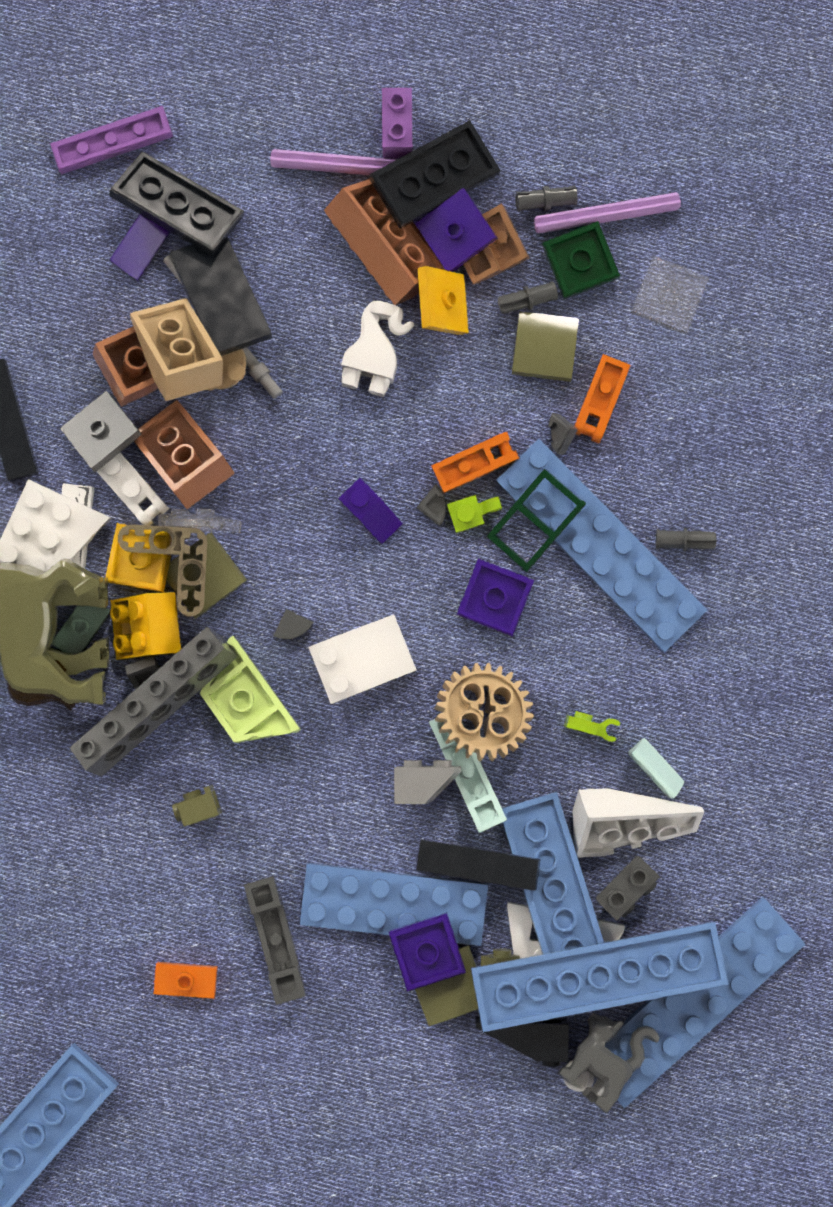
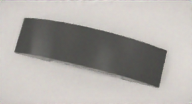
[244,876,306,1005]

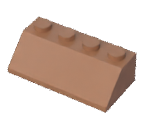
[324,179,445,305]

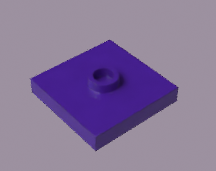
[415,188,498,272]
[456,558,534,637]
[388,912,466,992]

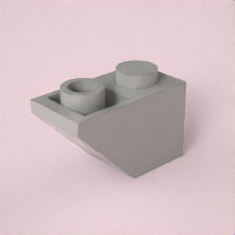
[394,760,461,804]

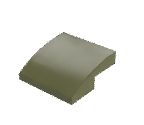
[512,311,579,382]
[166,532,247,619]
[415,945,478,1026]

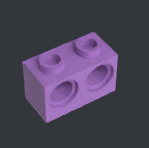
[382,88,413,159]

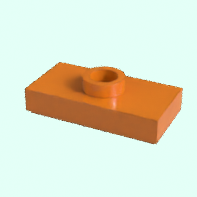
[153,962,218,999]

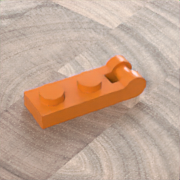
[574,354,631,444]
[431,432,520,494]

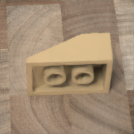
[130,298,223,401]

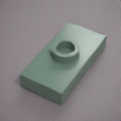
[52,605,110,653]

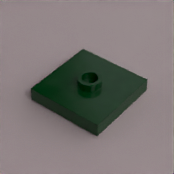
[542,221,620,300]

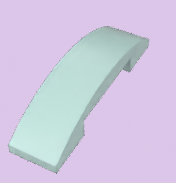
[429,719,507,833]

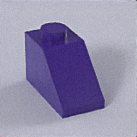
[338,478,403,545]

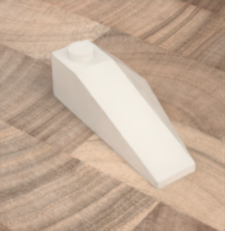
[572,788,704,858]

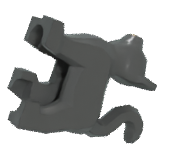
[558,1013,660,1113]

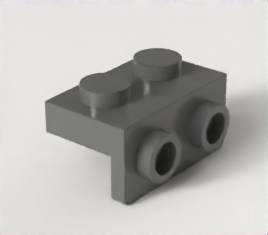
[596,856,660,921]

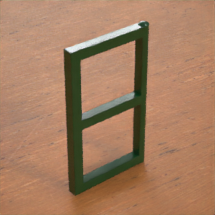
[487,469,586,572]

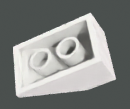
[308,615,416,704]

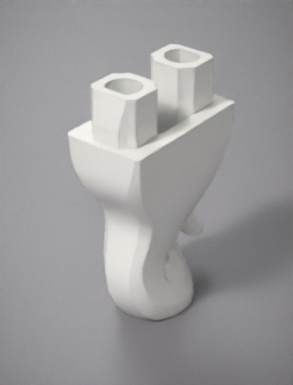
[341,301,414,397]

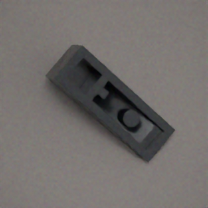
[475,1016,569,1067]

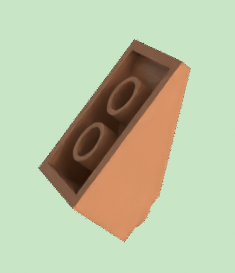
[92,326,158,407]
[134,400,235,509]

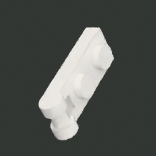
[97,452,170,525]

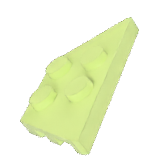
[200,636,301,743]

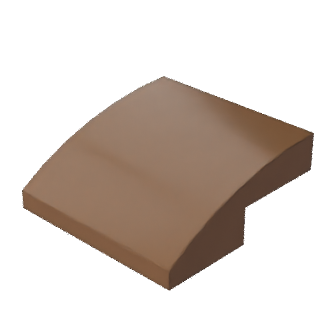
[463,203,530,285]

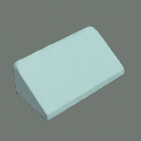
[628,738,684,798]

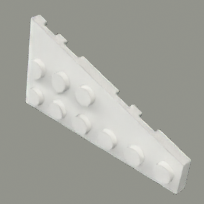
[0,479,112,572]

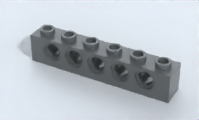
[70,627,238,777]

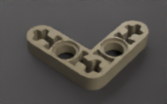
[118,524,207,617]

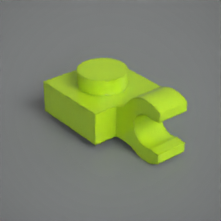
[447,495,502,534]
[564,711,620,742]

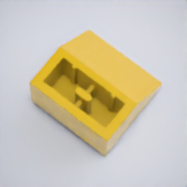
[110,592,181,660]

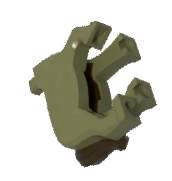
[0,559,110,711]

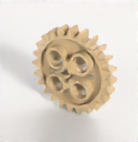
[434,663,534,761]

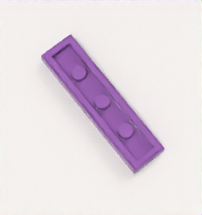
[50,106,173,175]

